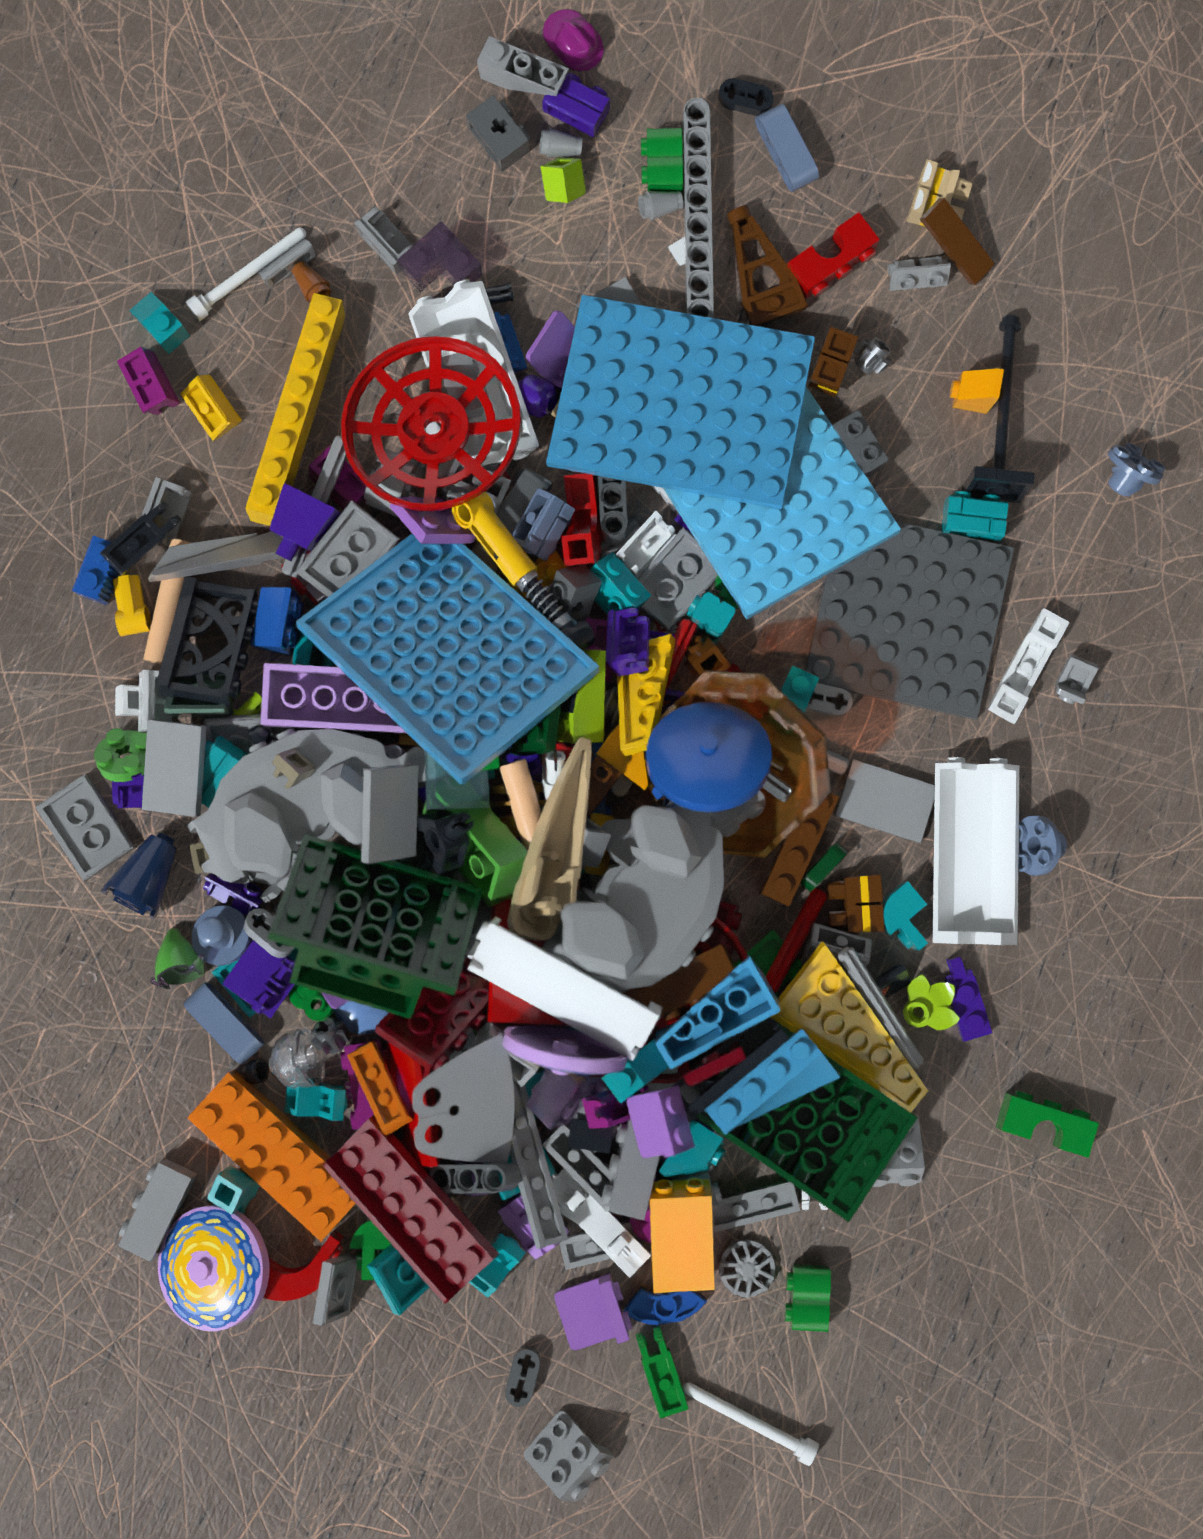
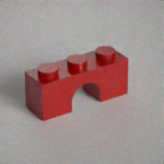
[787,212,880,299]

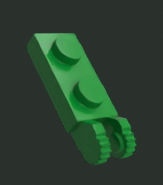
[635,1326,689,1419]

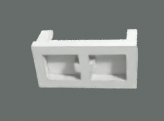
[616,511,676,579]
[138,670,172,732]

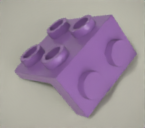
[526,310,575,391]
[627,1085,695,1158]
[554,1273,633,1350]

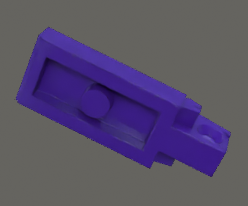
[945,956,992,1042]

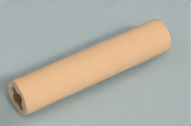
[143,539,190,665]
[500,759,542,851]

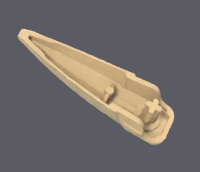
[507,738,592,941]

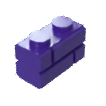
[542,73,610,138]

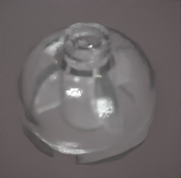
[269,1027,325,1089]

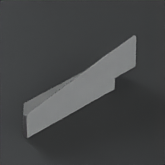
[148,531,283,582]

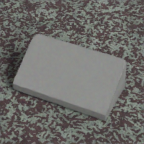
[258,239,316,289]

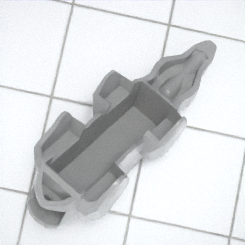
[188,729,505,885]
[541,801,724,992]

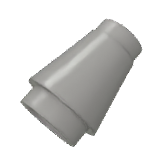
[539,128,582,158]
[638,191,683,221]

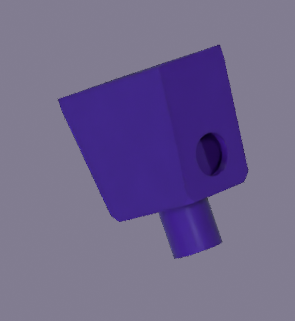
[270,483,341,562]

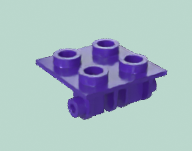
[222,940,295,1019]

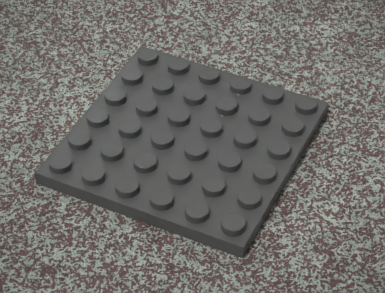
[805,521,1014,720]

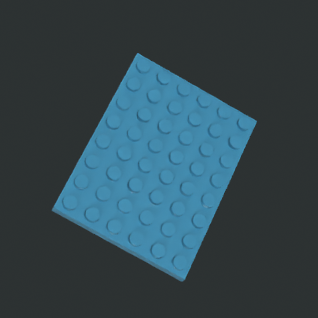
[546,295,815,510]
[296,534,599,785]

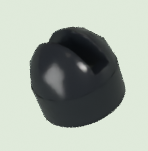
[248,725,273,745]
[242,1059,269,1084]

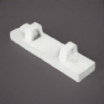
[552,1169,651,1278]

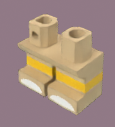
[906,159,973,226]

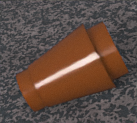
[292,261,332,302]

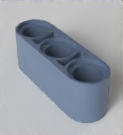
[755,104,819,192]
[183,982,265,1065]

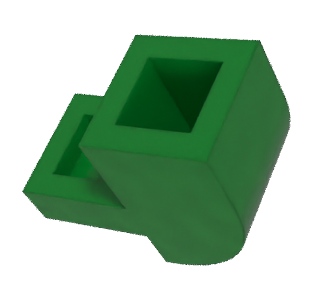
[350,1218,391,1280]

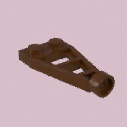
[727,205,807,327]

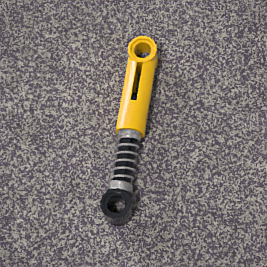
[452,492,595,651]

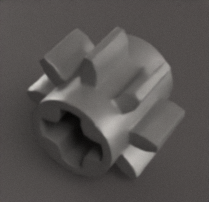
[854,338,892,375]
[311,1016,349,1055]

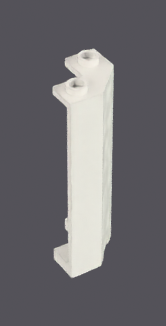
[408,279,539,471]
[933,757,1019,945]
[468,916,662,1060]

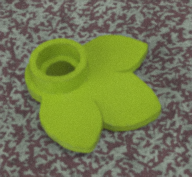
[903,974,960,1030]

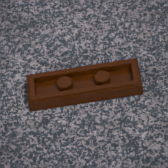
[919,198,995,285]

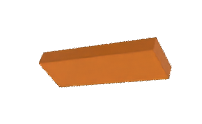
[347,1040,413,1135]

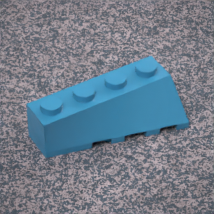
[655,956,781,1070]
[705,1029,840,1135]

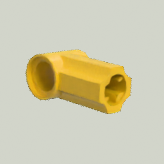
[113,575,151,636]

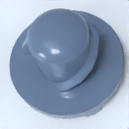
[1108,443,1166,497]
[1018,816,1067,876]
[192,906,252,966]

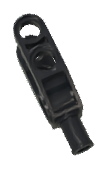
[416,810,474,877]

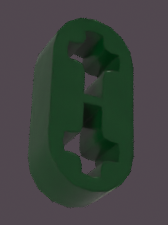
[800,841,848,892]

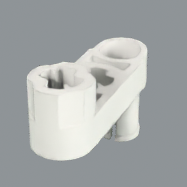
[542,749,566,799]

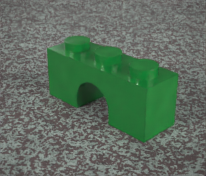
[995,1090,1099,1158]

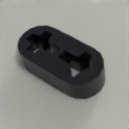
[719,78,773,116]

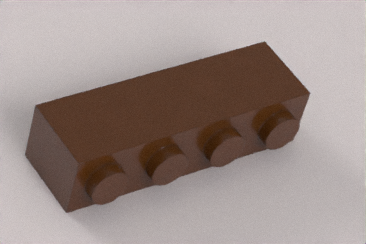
[759,785,839,906]
[622,944,736,1028]

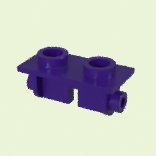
[203,873,263,916]

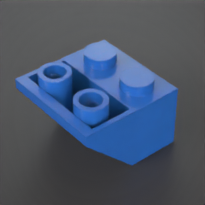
[251,587,304,655]

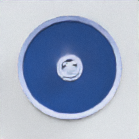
[646,702,772,812]

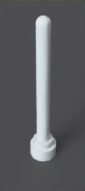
[185,228,306,322]
[683,1382,819,1466]

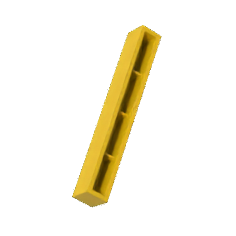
[245,293,346,526]

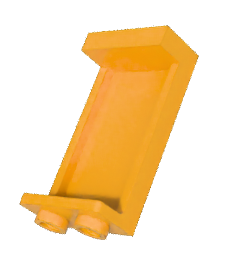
[649,1178,714,1293]

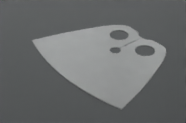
[412,1033,515,1162]

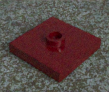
[683,1047,745,1087]

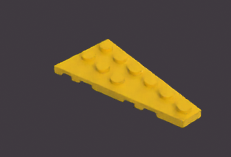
[770,941,928,1113]

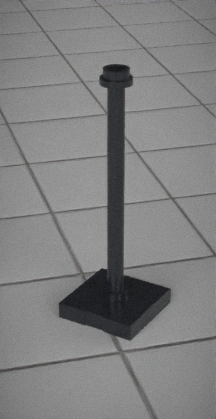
[962,315,1035,503]

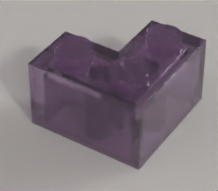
[397,221,483,292]
[526,1068,608,1129]

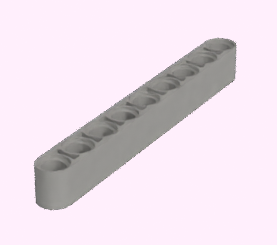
[682,97,714,318]

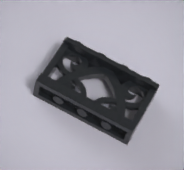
[156,577,259,707]

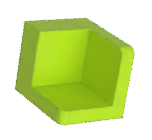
[540,157,586,203]

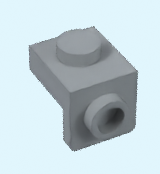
[1055,653,1099,704]

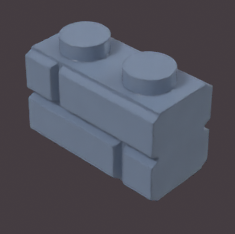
[512,488,575,561]

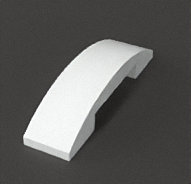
[988,608,1070,724]

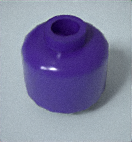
[517,374,558,418]

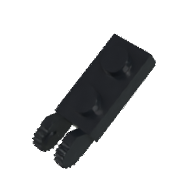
[100,501,182,577]

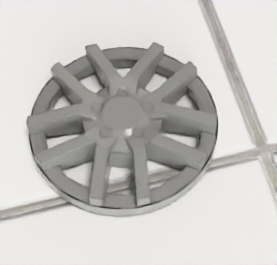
[719,1239,775,1298]

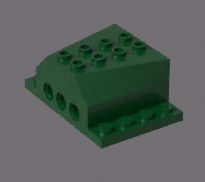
[268,834,483,1019]
[696,1019,918,1222]

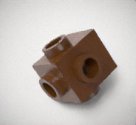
[684,632,731,684]

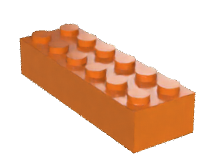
[187,1069,356,1241]

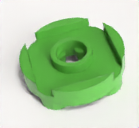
[94,728,147,782]

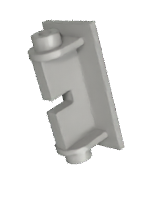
[888,256,951,291]

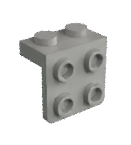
[873,1112,925,1187]
[524,1411,614,1503]

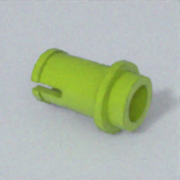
[232,691,262,715]

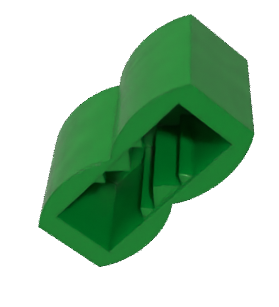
[641,128,683,192]
[784,1264,831,1332]

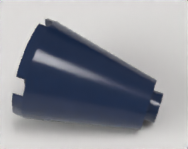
[101,832,177,919]

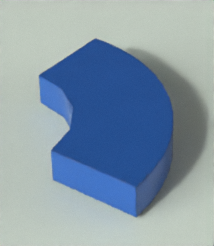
[623,1286,707,1325]

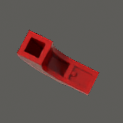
[561,473,602,566]
[263,1230,344,1301]

